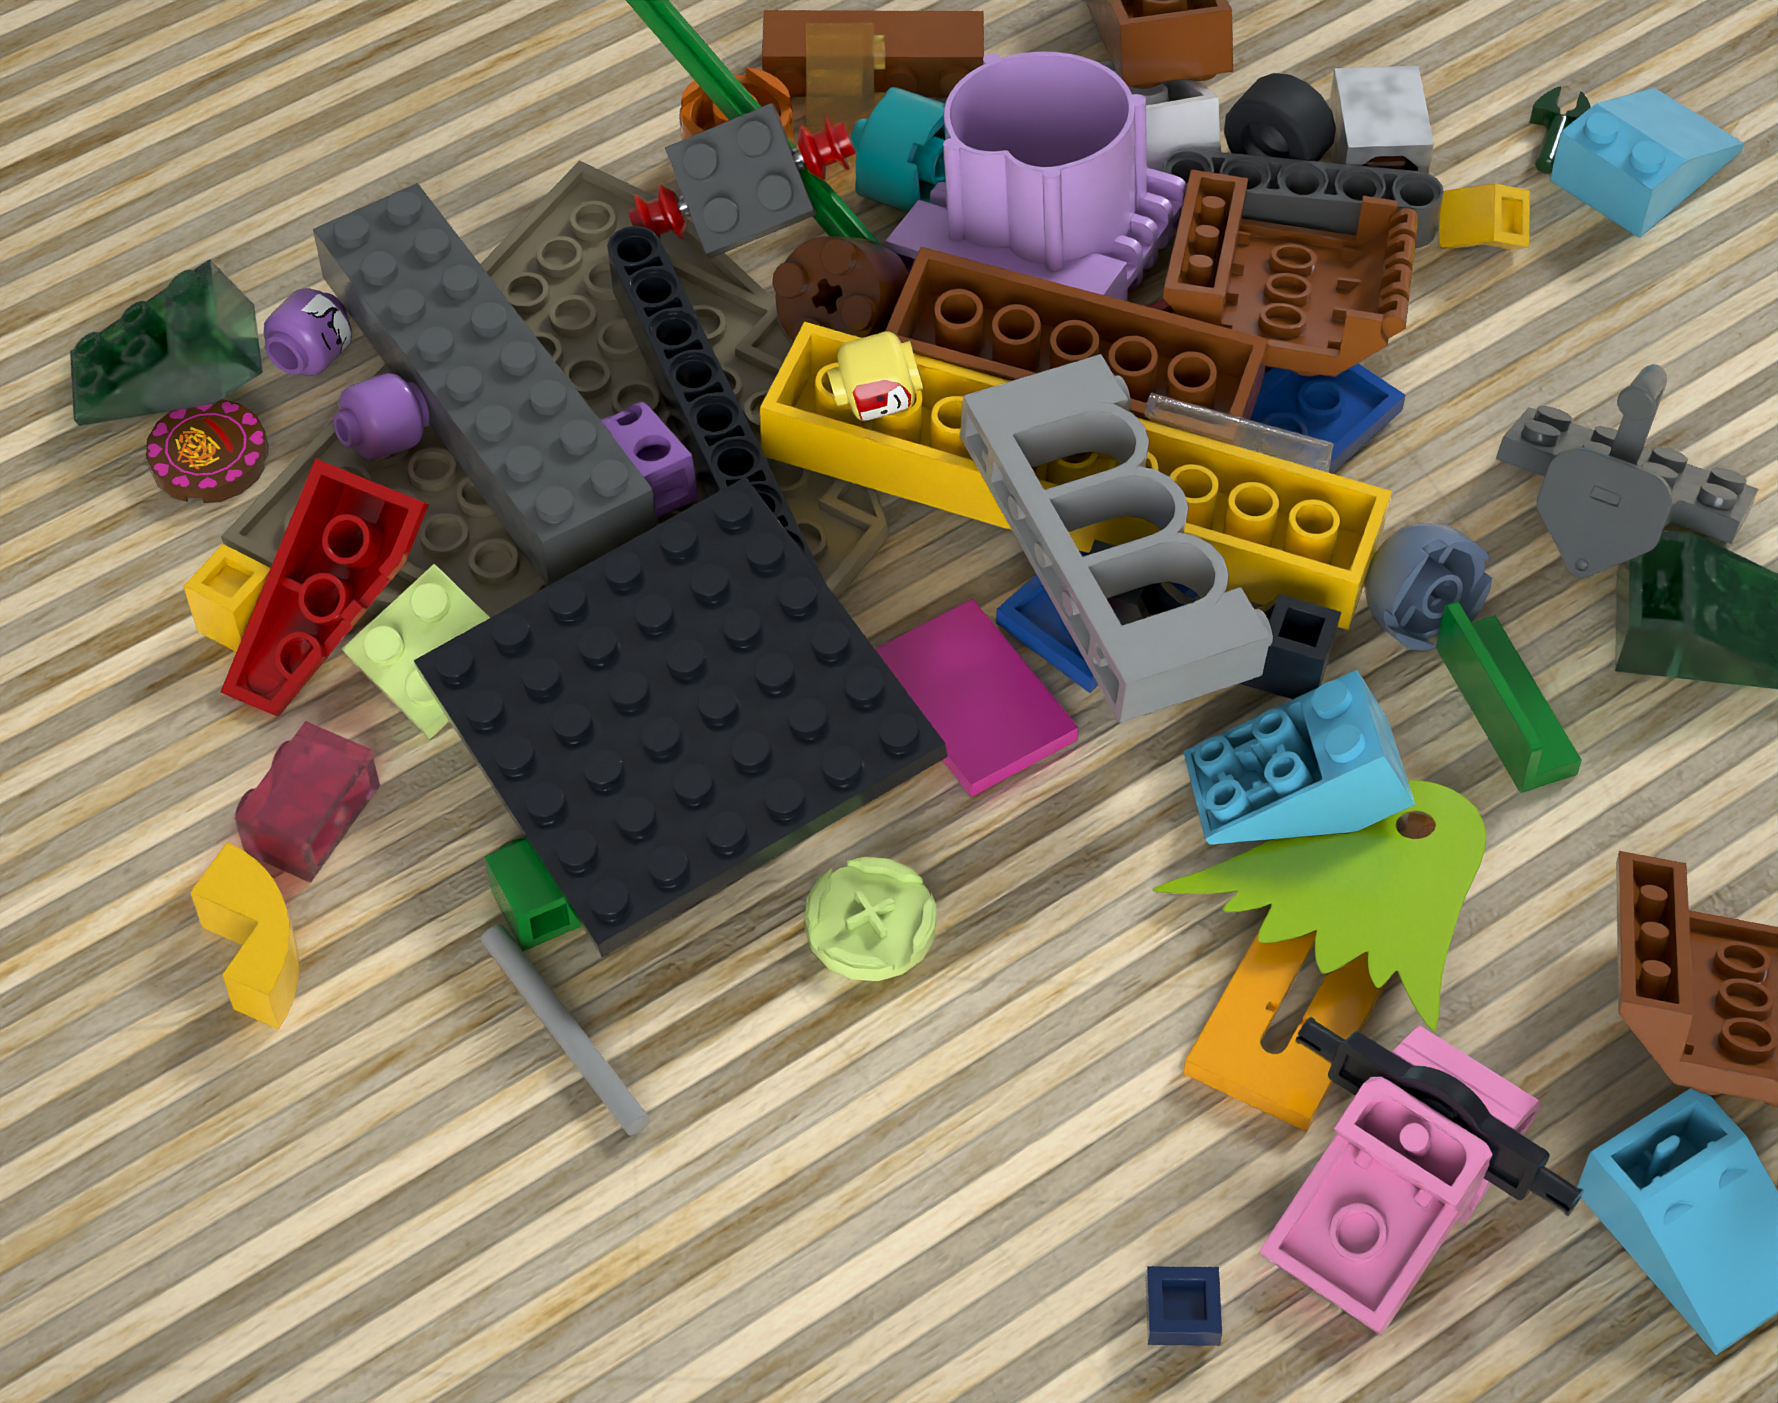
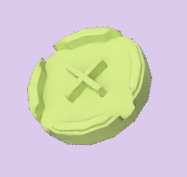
[804,857,937,981]

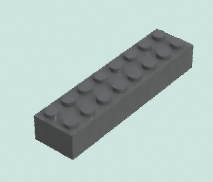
[313,183,657,586]

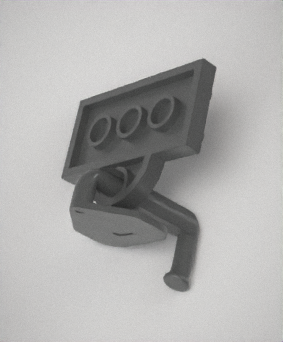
[1496,364,1758,578]

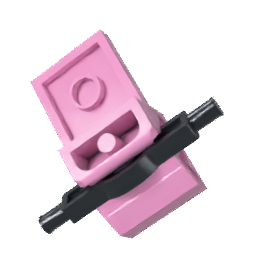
[1259,1017,1584,1336]

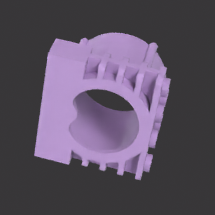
[885,52,1187,301]

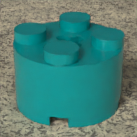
[851,87,946,212]

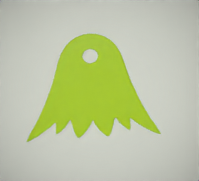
[1152,780,1487,1032]

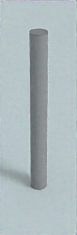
[481,924,650,1135]

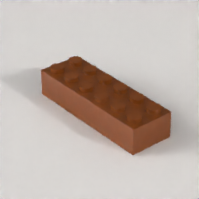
[885,246,1269,447]

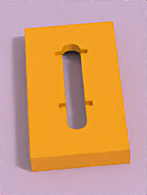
[1183,930,1389,1132]

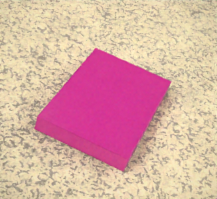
[875,598,1078,797]

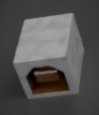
[1329,66,1434,174]

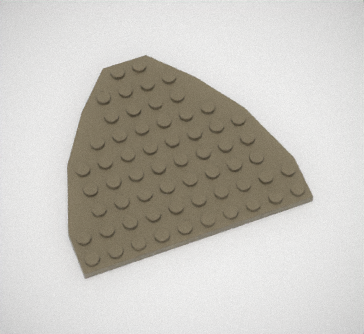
[221,160,888,618]

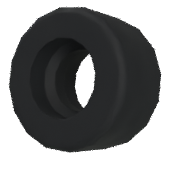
[1224,73,1336,162]

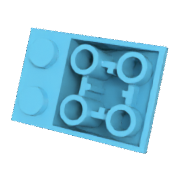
[1183,669,1415,845]
[1577,1088,1778,1355]

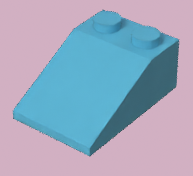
[1550,88,1744,238]

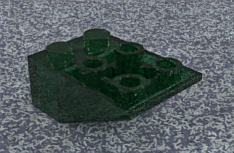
[70,259,263,426]
[1615,530,1778,689]

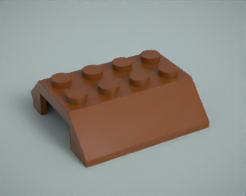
[1163,170,1418,377]
[1616,851,1778,1108]

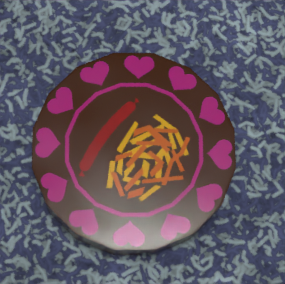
[146,398,268,503]

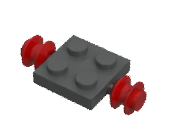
[628,103,856,259]

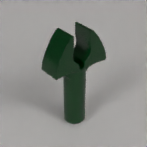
[1529,86,1591,174]

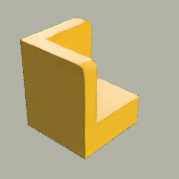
[1439,183,1530,250]
[183,544,270,652]

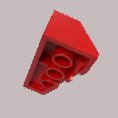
[220,458,429,716]

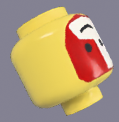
[828,332,923,421]

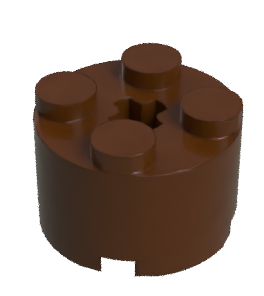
[772,236,909,343]

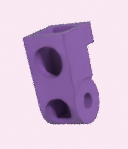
[600,402,699,518]

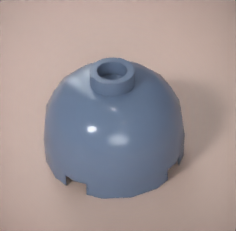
[1364,523,1492,651]

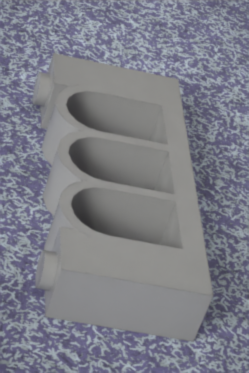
[960,354,1273,723]

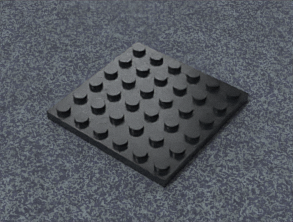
[413,477,948,957]

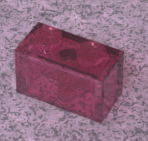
[234,721,380,883]

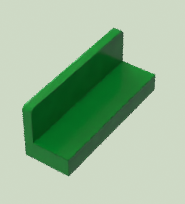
[1436,601,1582,793]

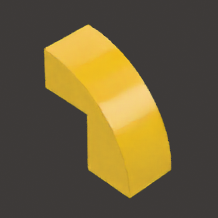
[190,842,299,1030]

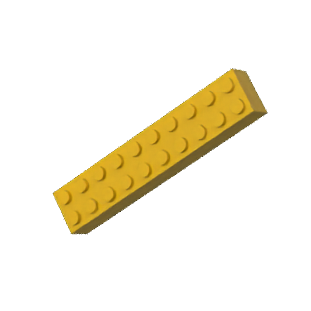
[760,322,1392,630]

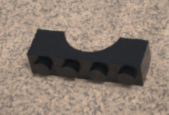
[1089,539,1341,700]

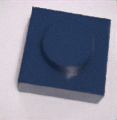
[1145,1266,1222,1346]

